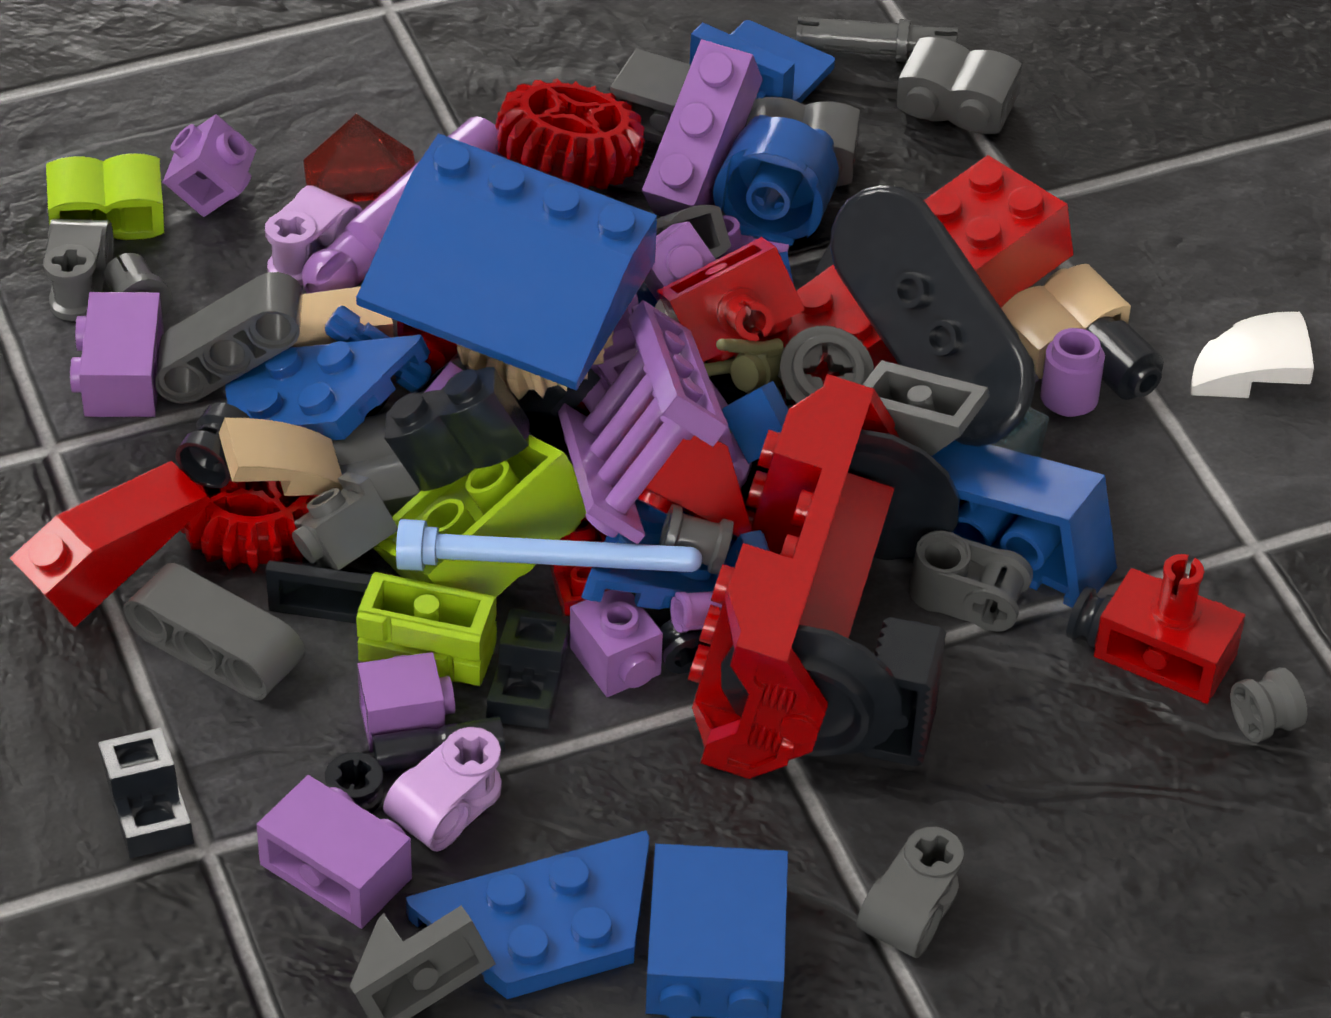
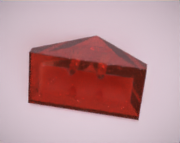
[303,114,415,202]

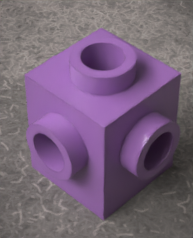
[162,114,257,217]

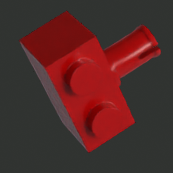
[657,237,805,363]
[1094,554,1246,704]

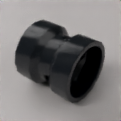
[176,403,250,489]

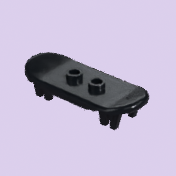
[830,185,1039,447]

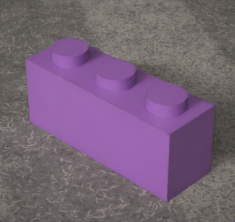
[642,39,763,216]

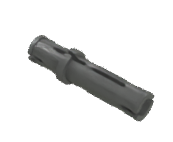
[796,15,958,62]

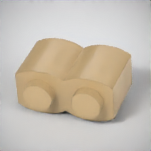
[1001,264,1131,379]

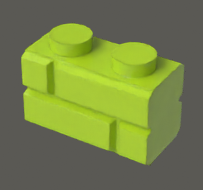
[356,572,497,686]

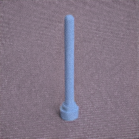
[396,519,702,572]

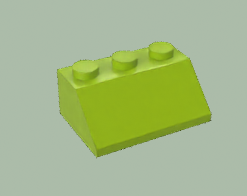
[373,435,586,597]

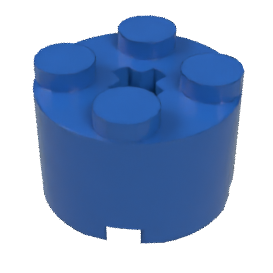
[713,115,839,246]

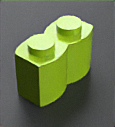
[46,153,164,240]

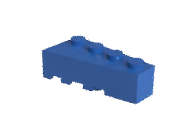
[931,440,1117,608]

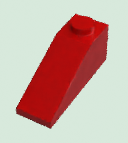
[10,460,212,628]

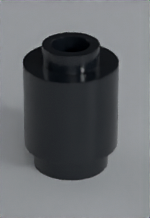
[1086,316,1164,400]

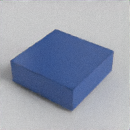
[721,381,788,464]

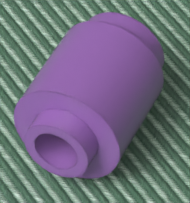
[1040,328,1105,417]

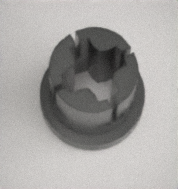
[104,253,172,318]

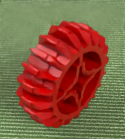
[495,79,645,189]
[181,462,318,573]

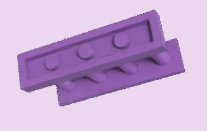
[558,300,728,545]

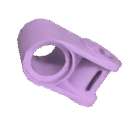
[265,185,362,286]
[383,727,502,852]

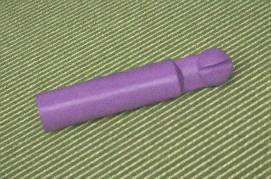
[302,116,507,294]

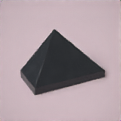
[266,561,373,624]

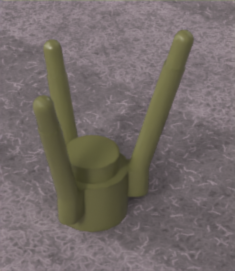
[704,338,785,433]

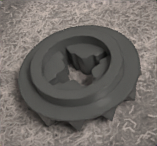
[777,326,874,403]

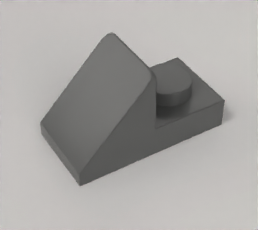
[350,905,496,1018]

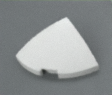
[1191,312,1314,398]

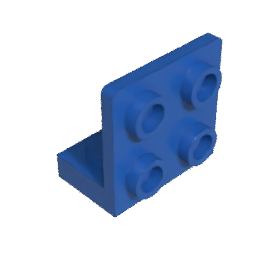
[690,20,835,103]

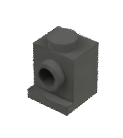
[292,472,398,570]

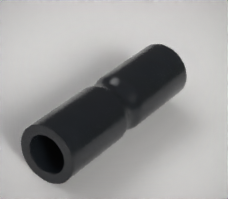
[372,716,505,773]

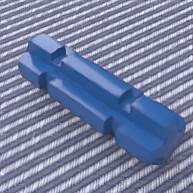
[325,306,432,393]

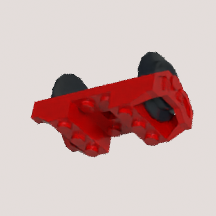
[688,374,960,779]

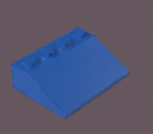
[356,133,657,391]

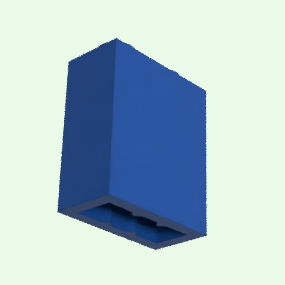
[645,843,788,1018]

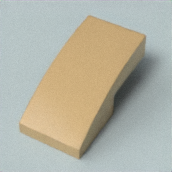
[219,418,343,496]

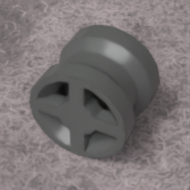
[1230,667,1308,742]

